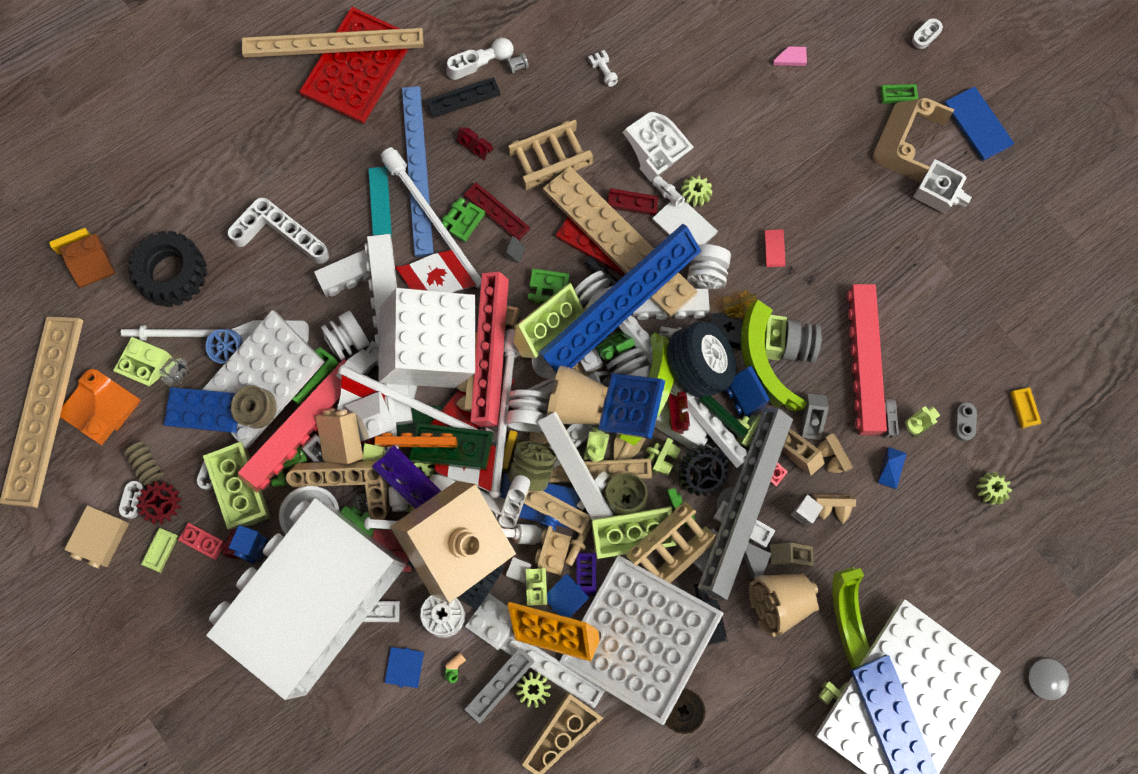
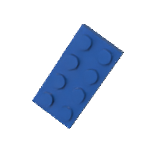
[164,387,238,433]

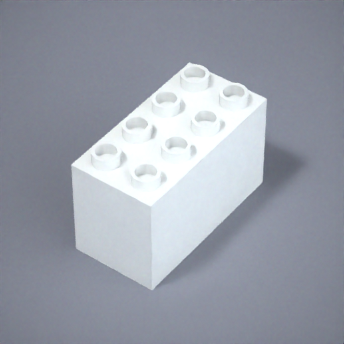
[206,498,407,700]

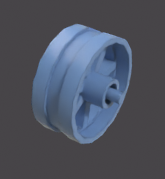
[205,329,244,364]

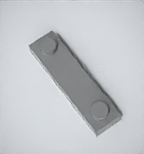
[465,647,535,724]

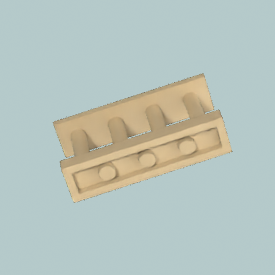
[508,120,593,190]
[626,501,716,583]

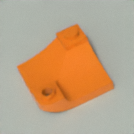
[60,369,141,445]

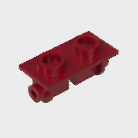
[456,127,494,161]
[667,392,690,434]

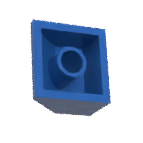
[725,366,770,418]

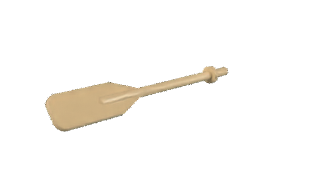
[565,434,646,566]

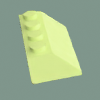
[513,283,585,358]
[203,442,271,530]
[592,506,676,559]

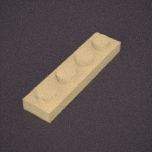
[524,490,591,534]

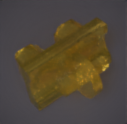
[722,290,757,320]

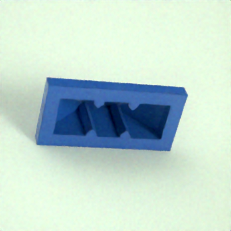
[877,447,907,489]

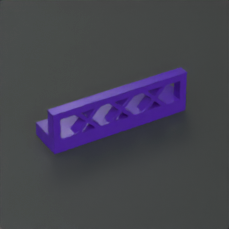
[372,445,441,509]

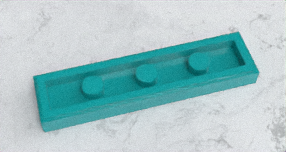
[369,167,392,237]

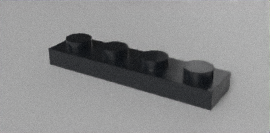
[426,77,500,118]

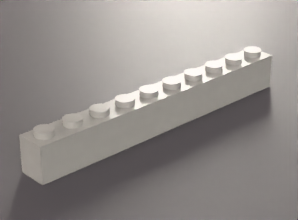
[698,408,793,600]

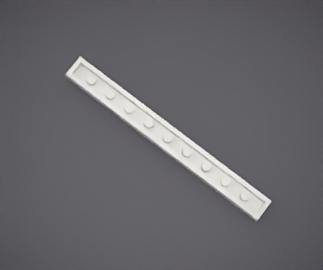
[619,315,747,468]

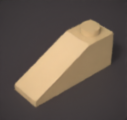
[782,429,825,476]

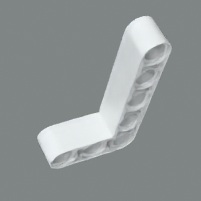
[228,198,329,264]
[430,475,530,528]

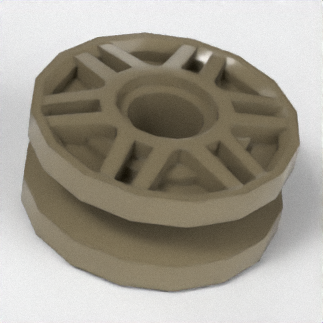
[231,385,277,429]

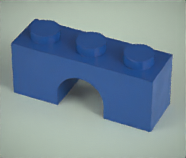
[229,525,270,564]

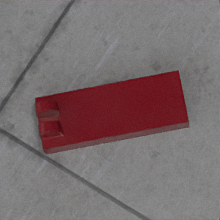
[607,188,658,216]

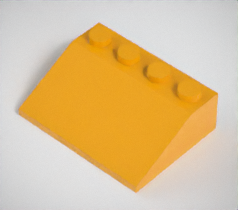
[508,602,600,662]

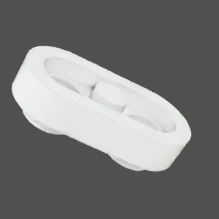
[912,19,943,49]

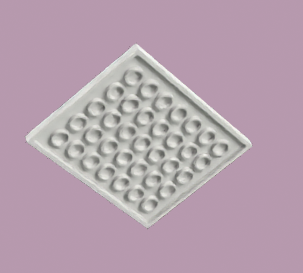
[815,599,1001,774]

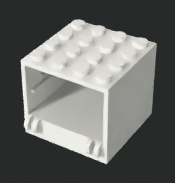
[379,288,475,388]

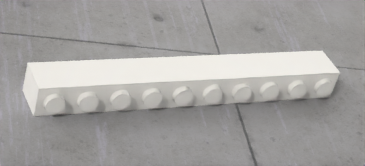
[365,234,413,425]

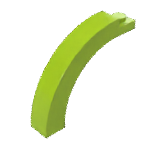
[741,300,807,412]
[619,332,675,446]
[832,567,870,669]

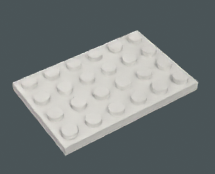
[202,310,325,448]

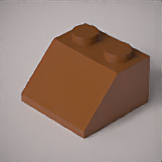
[60,234,116,288]

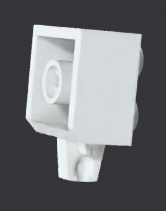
[913,159,972,214]

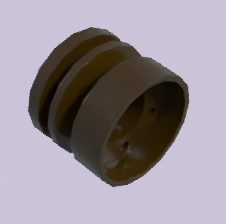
[665,689,706,734]

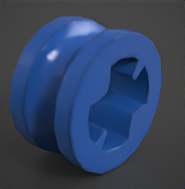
[539,514,560,531]

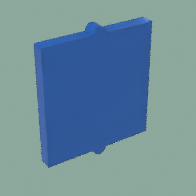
[547,574,589,618]
[385,647,424,688]

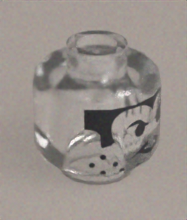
[159,358,189,386]

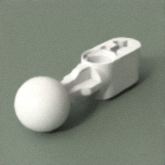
[446,38,514,80]

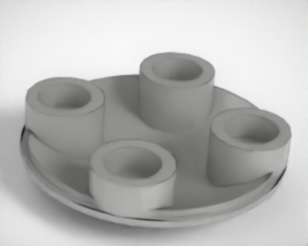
[1028,659,1069,700]

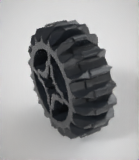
[677,444,730,497]

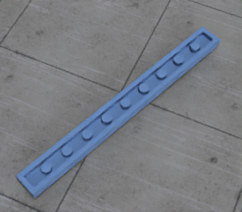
[402,86,434,258]

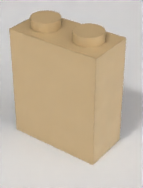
[315,408,363,464]
[64,506,129,568]

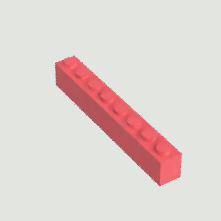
[471,272,509,427]
[847,284,887,435]
[238,359,346,493]

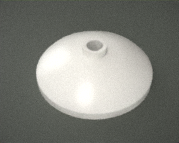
[279,485,339,534]

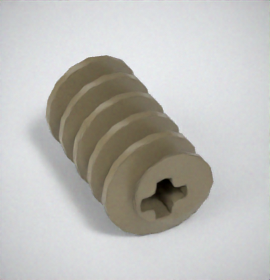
[124,441,165,486]

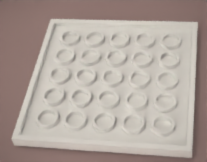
[559,555,724,725]

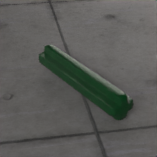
[699,396,748,438]

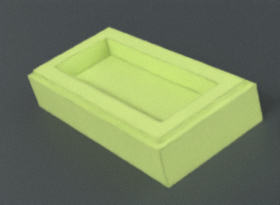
[141,528,179,573]

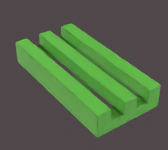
[880,84,918,104]

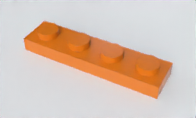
[375,433,457,448]

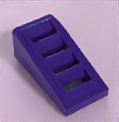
[576,553,596,596]

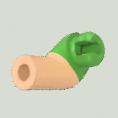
[445,653,466,683]

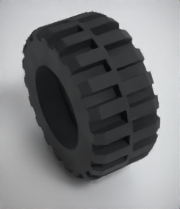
[128,231,207,307]

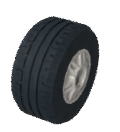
[667,321,736,398]

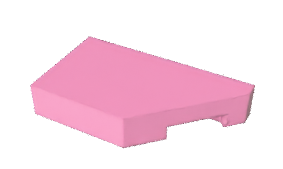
[773,47,807,66]

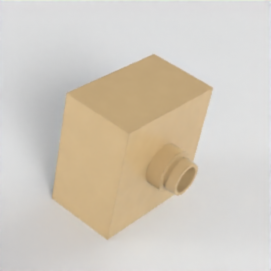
[390,481,516,603]

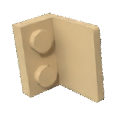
[535,526,572,576]

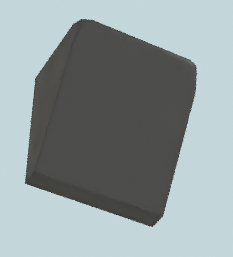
[506,236,525,263]

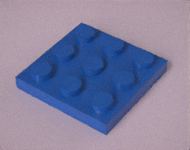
[598,373,665,439]

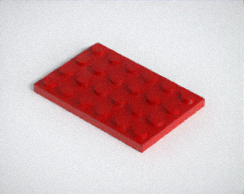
[299,7,409,125]

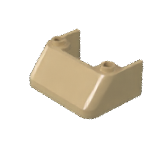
[872,98,954,182]

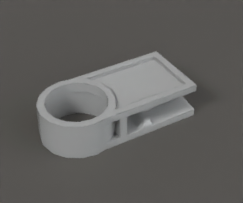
[884,399,899,438]

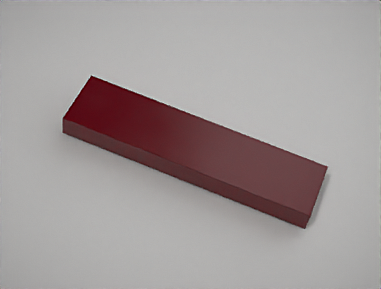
[463,182,530,241]

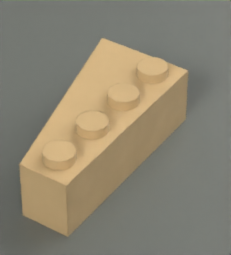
[520,693,603,774]

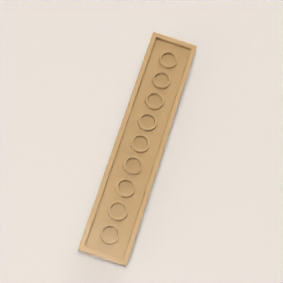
[543,166,698,318]
[0,317,83,508]

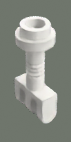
[588,50,618,87]

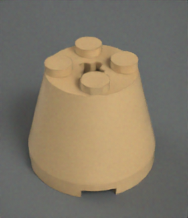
[547,365,608,424]
[749,573,819,637]

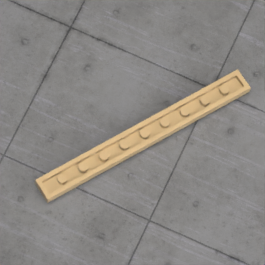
[242,28,424,58]

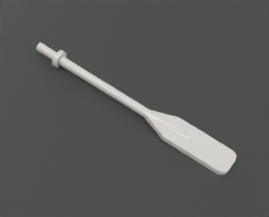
[121,320,309,343]

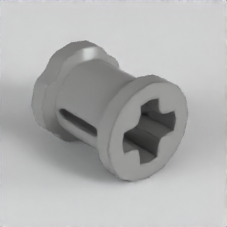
[506,53,529,74]

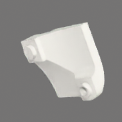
[622,112,694,182]

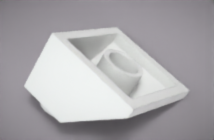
[345,391,395,441]

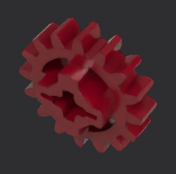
[136,481,182,525]

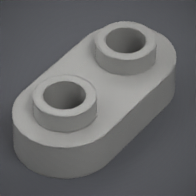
[955,403,977,441]

